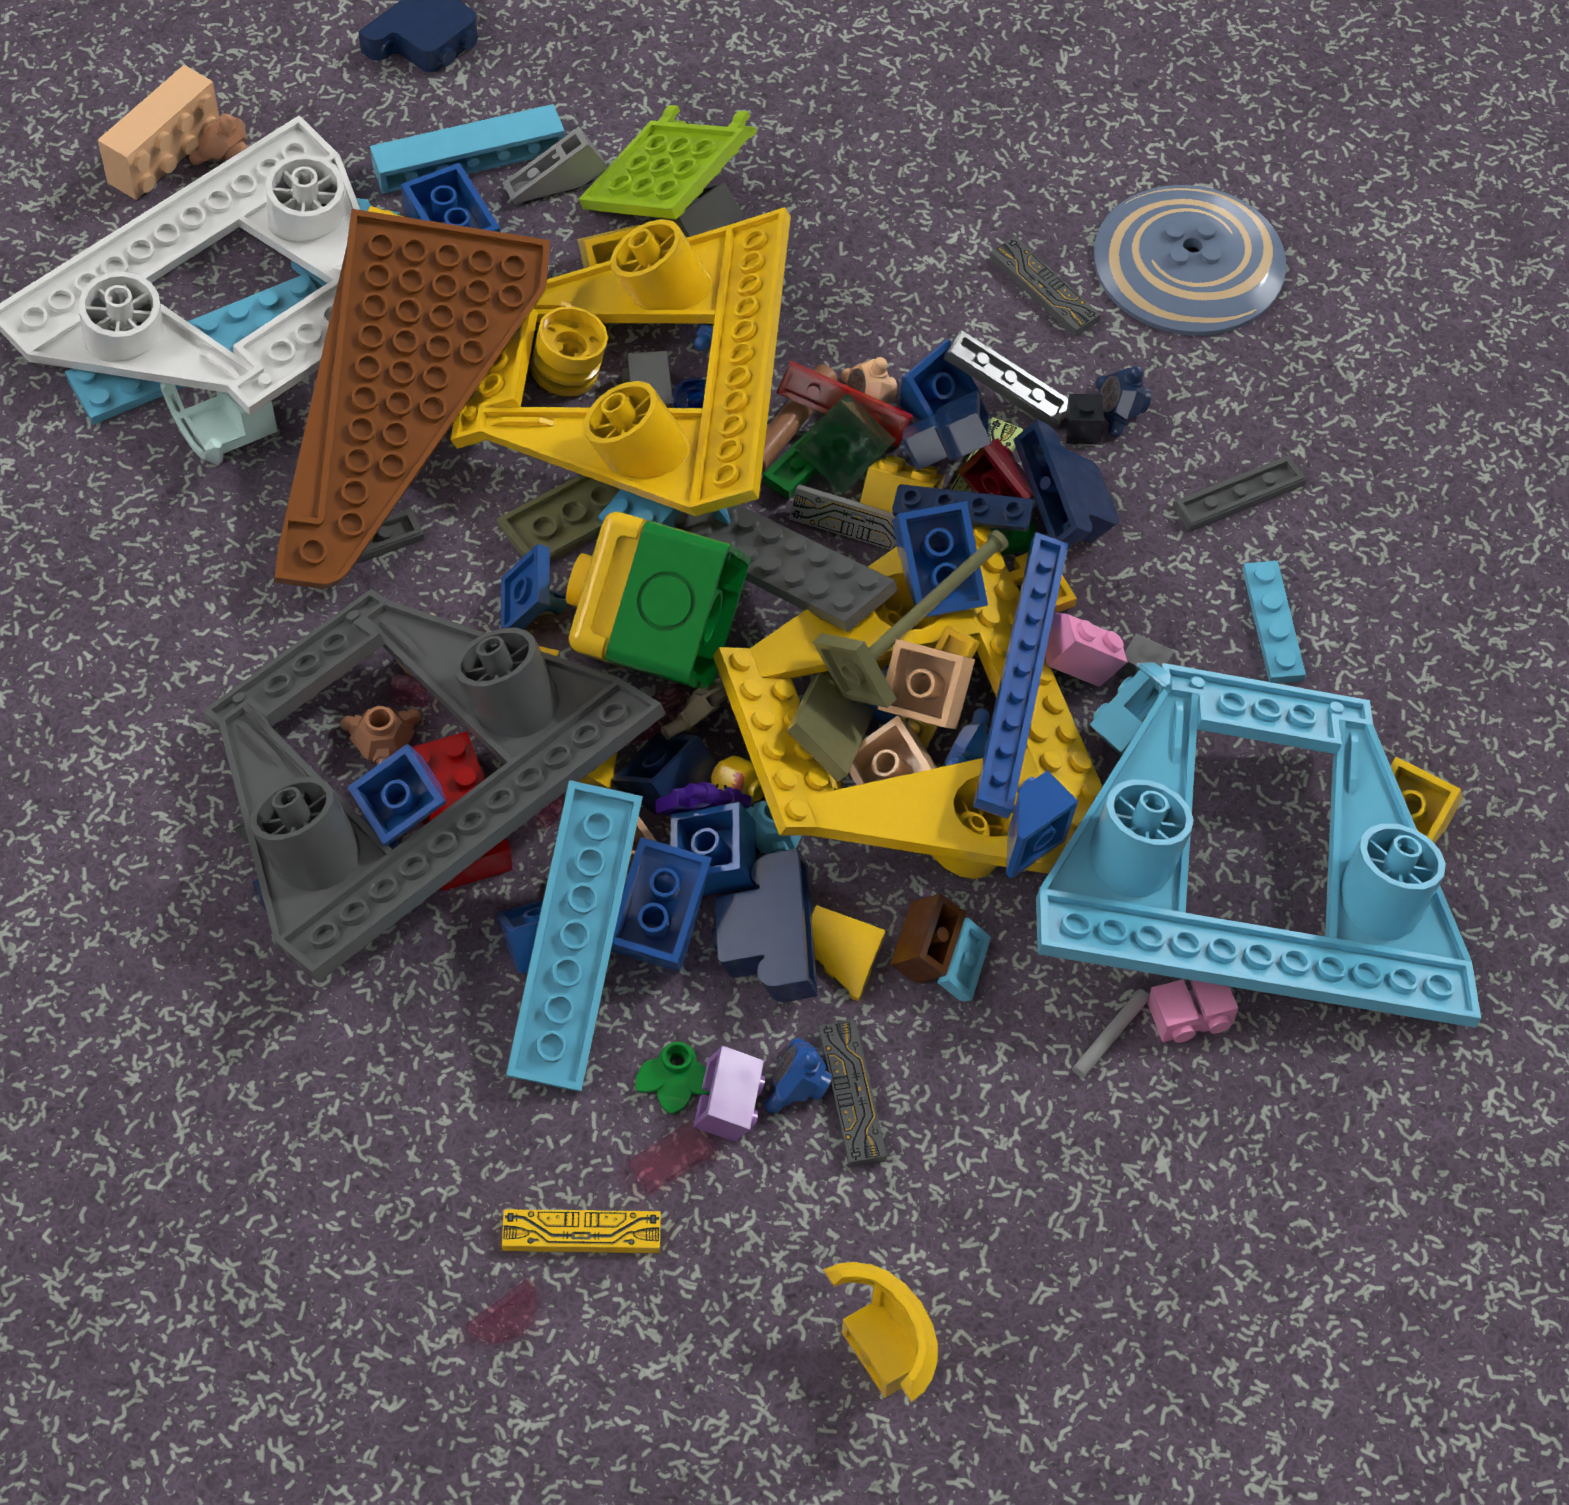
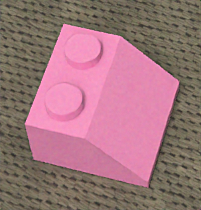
[1045,612,1127,687]

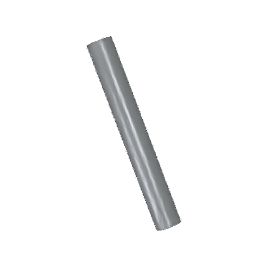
[1072,989,1149,1078]

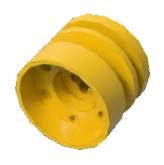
[530,307,608,396]

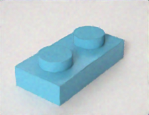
[938,918,991,1002]

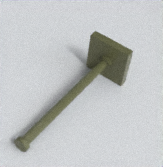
[813,530,1008,708]

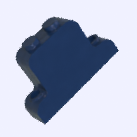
[358,0,478,72]
[1013,420,1119,550]

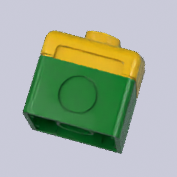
[566,512,752,689]

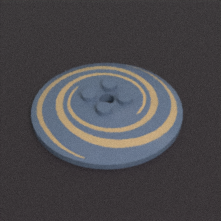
[1093,185,1286,336]

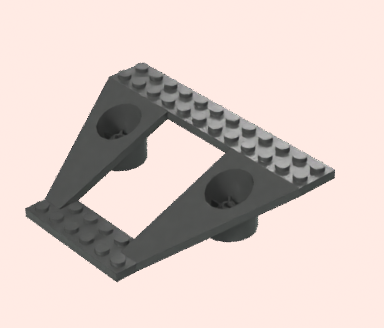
[202,589,666,982]

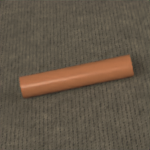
[762,364,838,472]

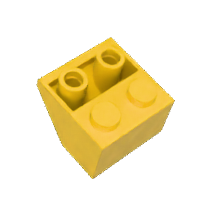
[860,455,945,512]

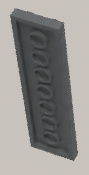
[673,505,897,632]

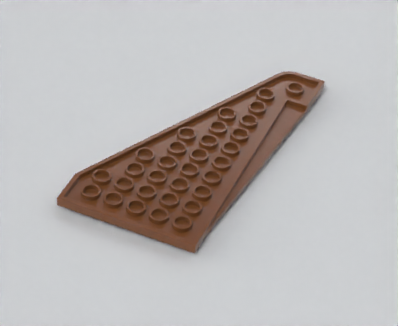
[274,209,550,589]

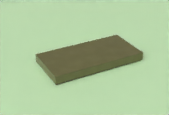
[497,474,620,562]
[787,671,875,782]

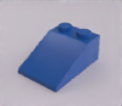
[892,501,988,618]
[611,837,712,972]

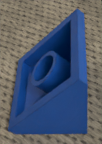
[899,339,982,421]

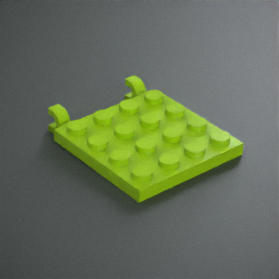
[578,105,757,220]

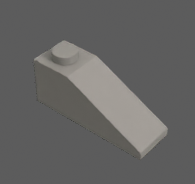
[503,127,608,204]

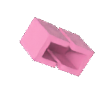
[1147,979,1238,1043]

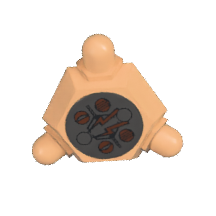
[841,357,897,404]

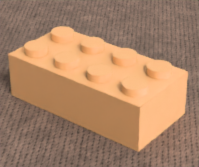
[97,65,220,200]

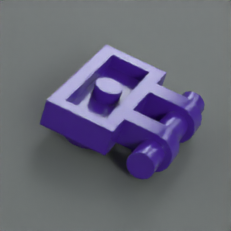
[656,782,752,817]

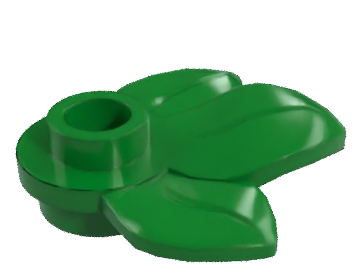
[635,1042,710,1115]

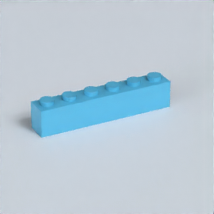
[370,104,565,194]

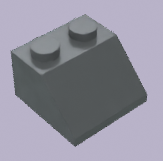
[648,182,743,238]

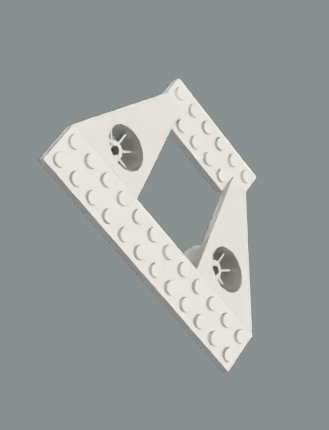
[0,116,360,415]

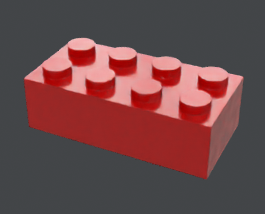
[412,731,513,891]

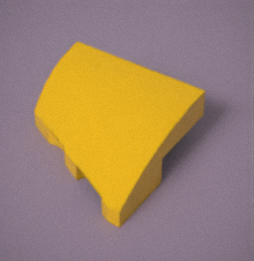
[812,905,886,1001]

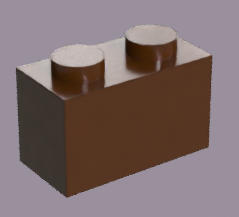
[890,894,966,983]

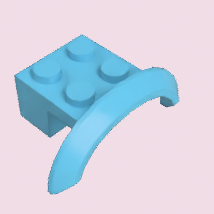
[1090,662,1172,756]

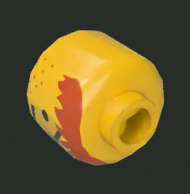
[711,756,764,805]

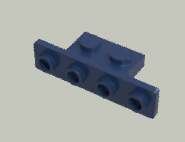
[892,484,1034,532]

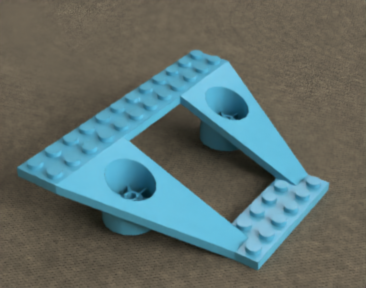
[1036,663,1481,1028]

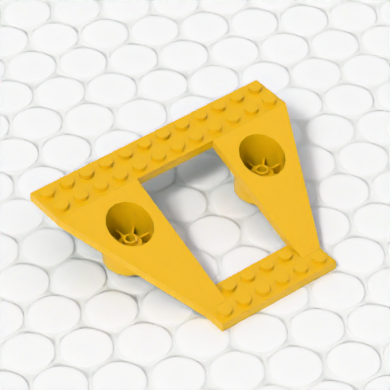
[450,207,791,516]
[713,525,1103,879]

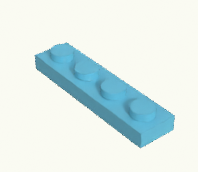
[1242,561,1306,683]

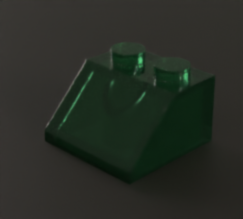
[794,393,896,494]

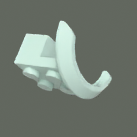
[160,383,278,465]

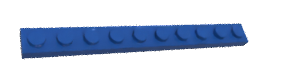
[973,532,1068,819]

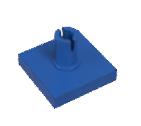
[501,544,567,629]

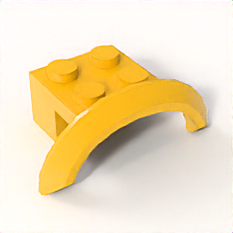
[823,1262,938,1403]

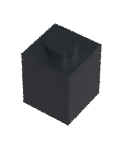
[1065,393,1104,445]

